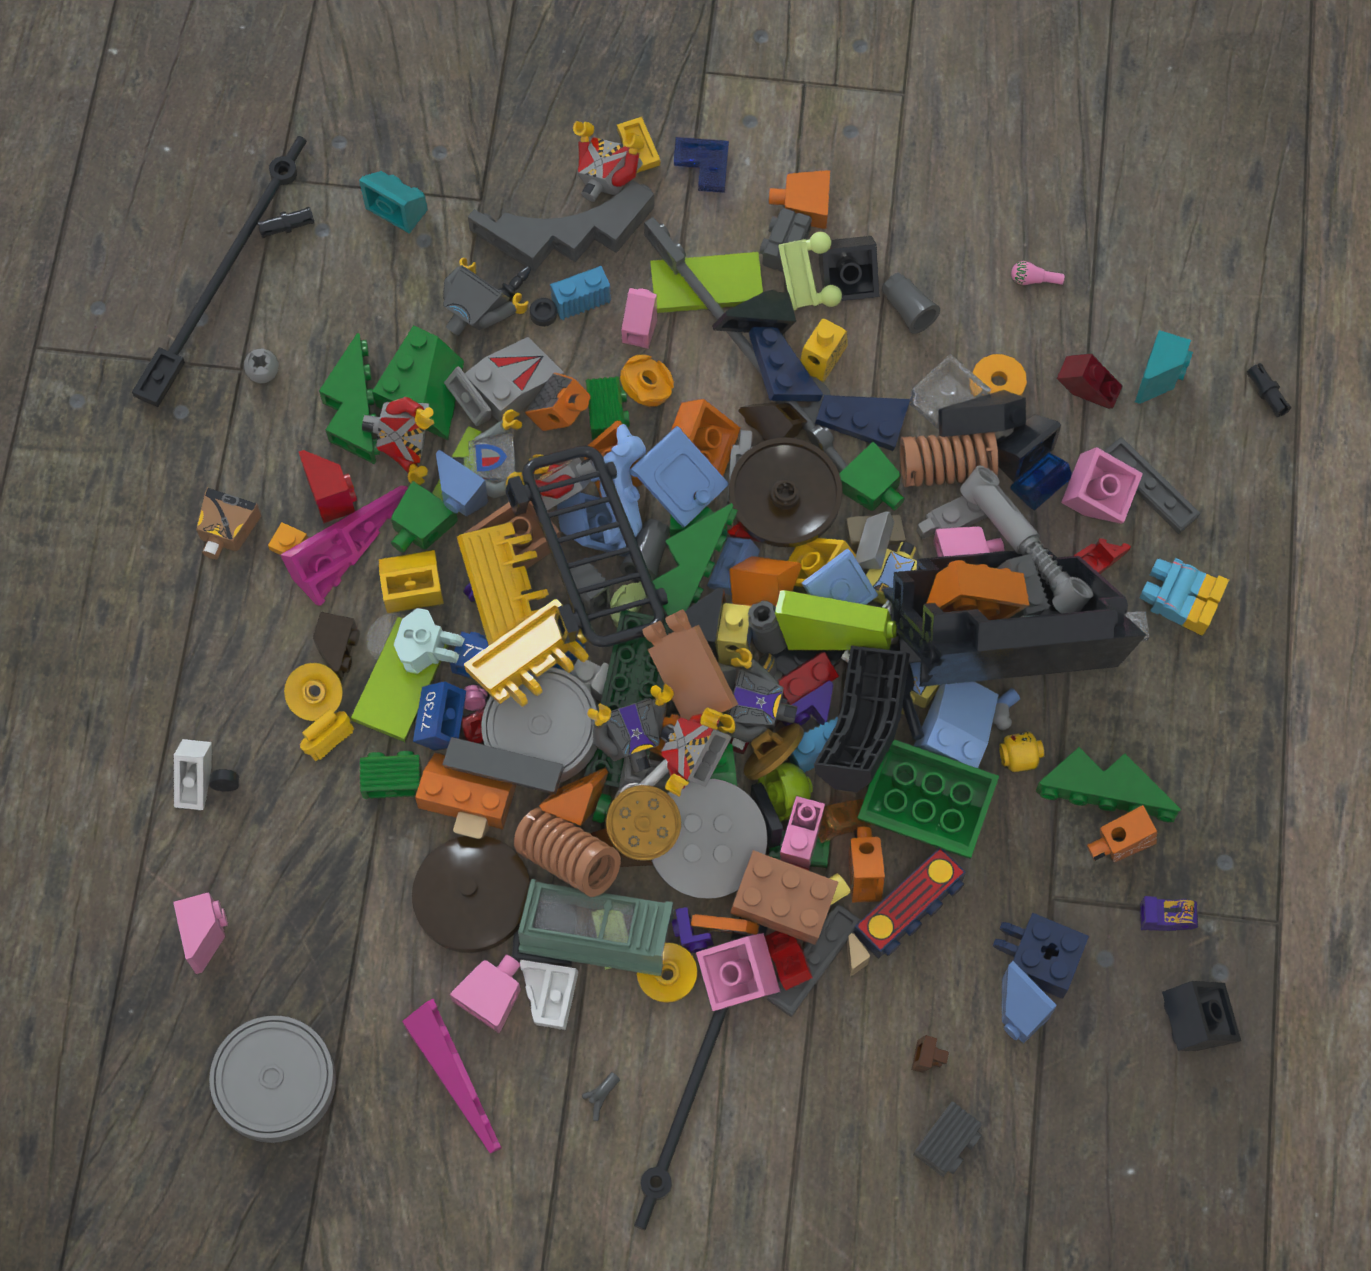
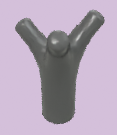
[582,1072,620,1121]

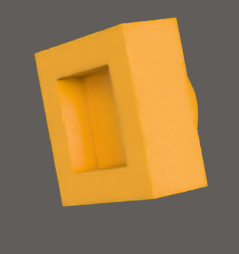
[268,522,308,555]

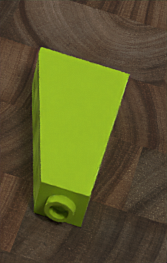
[775,590,897,650]

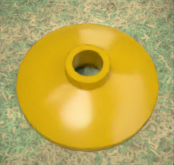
[284,663,343,721]
[637,943,697,1003]

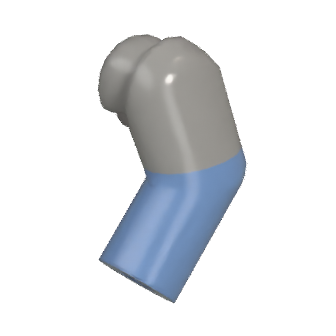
[993,688,1020,730]

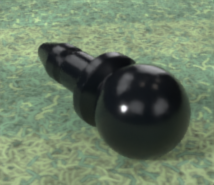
[498,266,531,302]

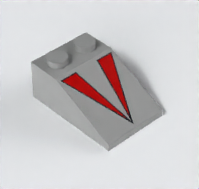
[465,337,565,422]

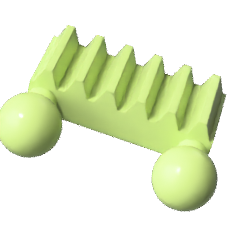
[779,232,842,310]

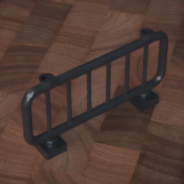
[505,446,668,648]

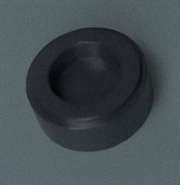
[530,298,557,327]
[209,769,239,792]

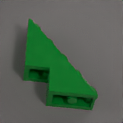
[319,333,380,464]
[653,503,738,617]
[1036,747,1181,822]

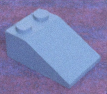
[914,681,998,768]

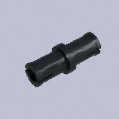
[257,207,314,239]
[1247,363,1291,417]

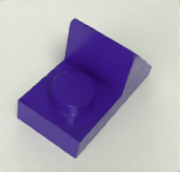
[782,680,833,726]

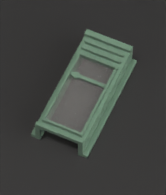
[518,879,675,976]

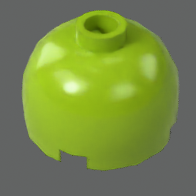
[758,762,813,822]

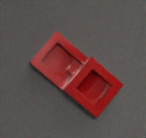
[765,931,813,990]

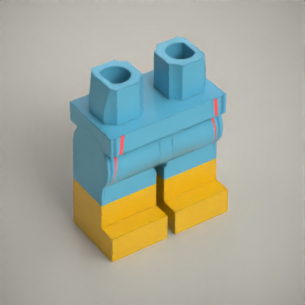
[1139,558,1229,636]

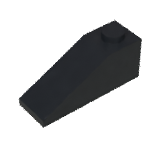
[712,290,796,335]
[938,390,1026,437]

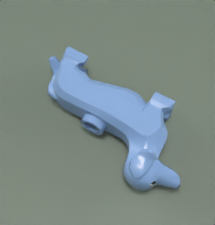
[590,424,646,549]

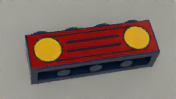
[853,848,966,959]

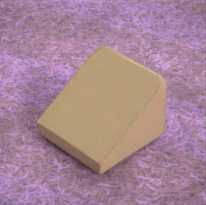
[453,811,489,839]
[847,933,870,976]

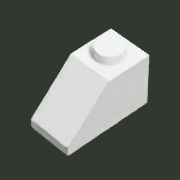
[174,739,212,810]

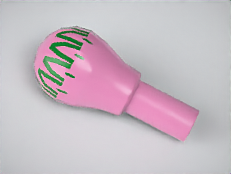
[1011,261,1065,285]

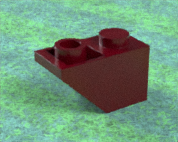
[1057,354,1123,409]

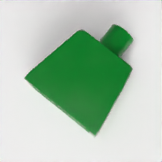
[839,442,905,511]
[391,481,458,553]

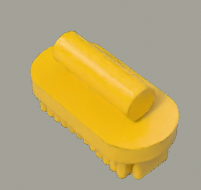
[300,709,354,761]

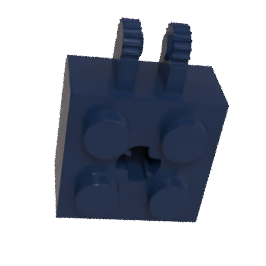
[993,913,1089,999]

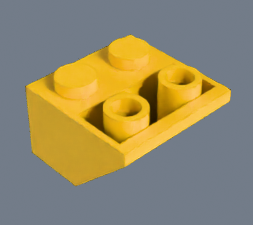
[379,550,444,613]

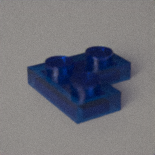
[674,137,729,193]

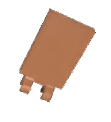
[642,609,738,720]

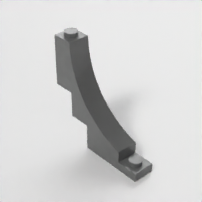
[468,180,654,272]

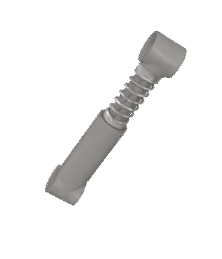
[960,465,1093,614]

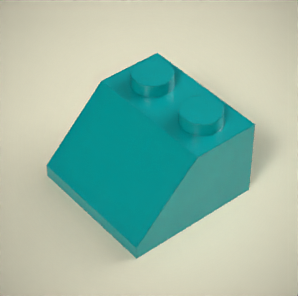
[359,171,428,234]
[1135,330,1193,404]

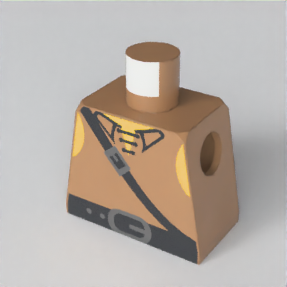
[196,488,261,560]

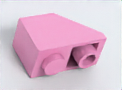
[621,288,657,349]
[780,796,825,869]

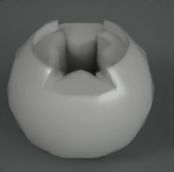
[244,348,279,384]

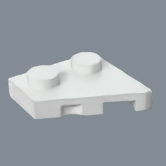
[520,960,578,1030]

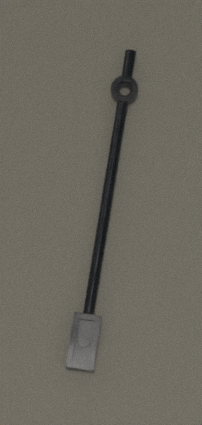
[132,136,307,407]
[634,917,768,1230]

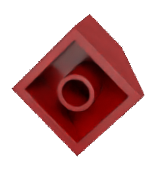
[299,450,358,524]

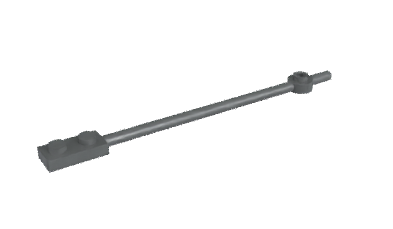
[644,217,848,473]

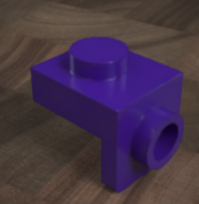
[672,907,714,953]

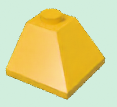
[788,538,856,587]

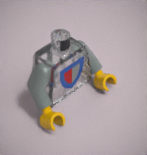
[452,409,522,498]

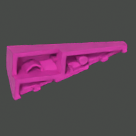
[280,485,408,606]
[402,999,501,1154]

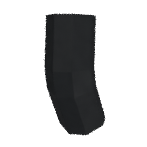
[814,646,910,792]

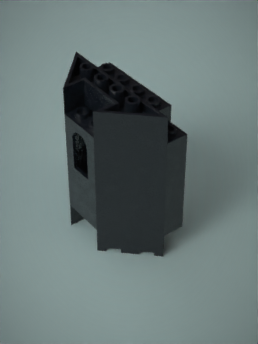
[883,548,1147,687]

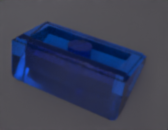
[1010,452,1072,510]

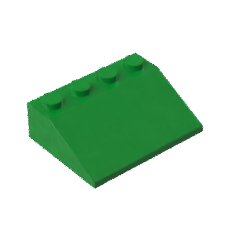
[858,739,999,859]

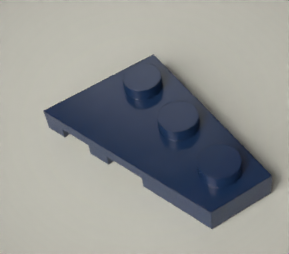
[749,327,823,401]
[815,395,910,451]

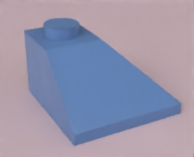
[436,450,488,516]
[557,492,628,557]
[1002,961,1057,1044]

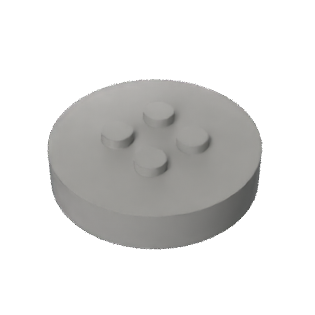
[482,667,599,783]
[651,779,767,899]
[209,1016,336,1143]

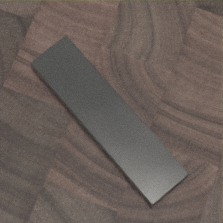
[1104,437,1201,534]
[442,737,564,795]
[767,903,861,1017]

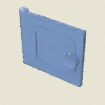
[629,426,729,528]

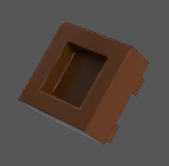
[911,1035,949,1073]

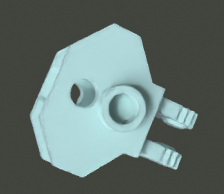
[394,608,465,674]

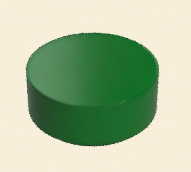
[592,793,612,824]

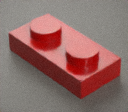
[777,652,839,705]

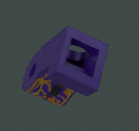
[1140,896,1198,931]

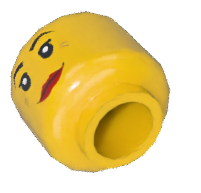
[999,732,1044,772]

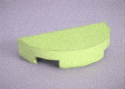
[610,581,647,627]

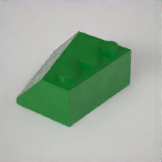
[372,325,464,440]

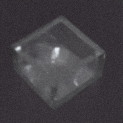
[909,354,991,437]

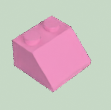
[1061,447,1143,524]
[173,892,228,974]
[696,933,780,1011]

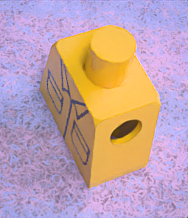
[800,319,848,382]

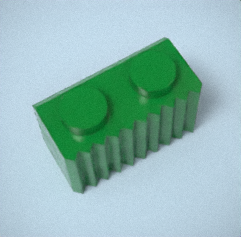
[586,376,630,440]
[360,751,421,799]

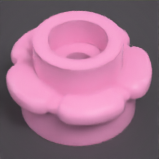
[464,685,488,711]

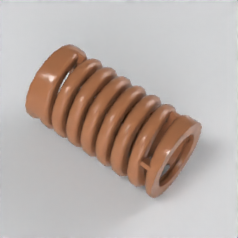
[899,432,998,487]
[514,807,621,897]

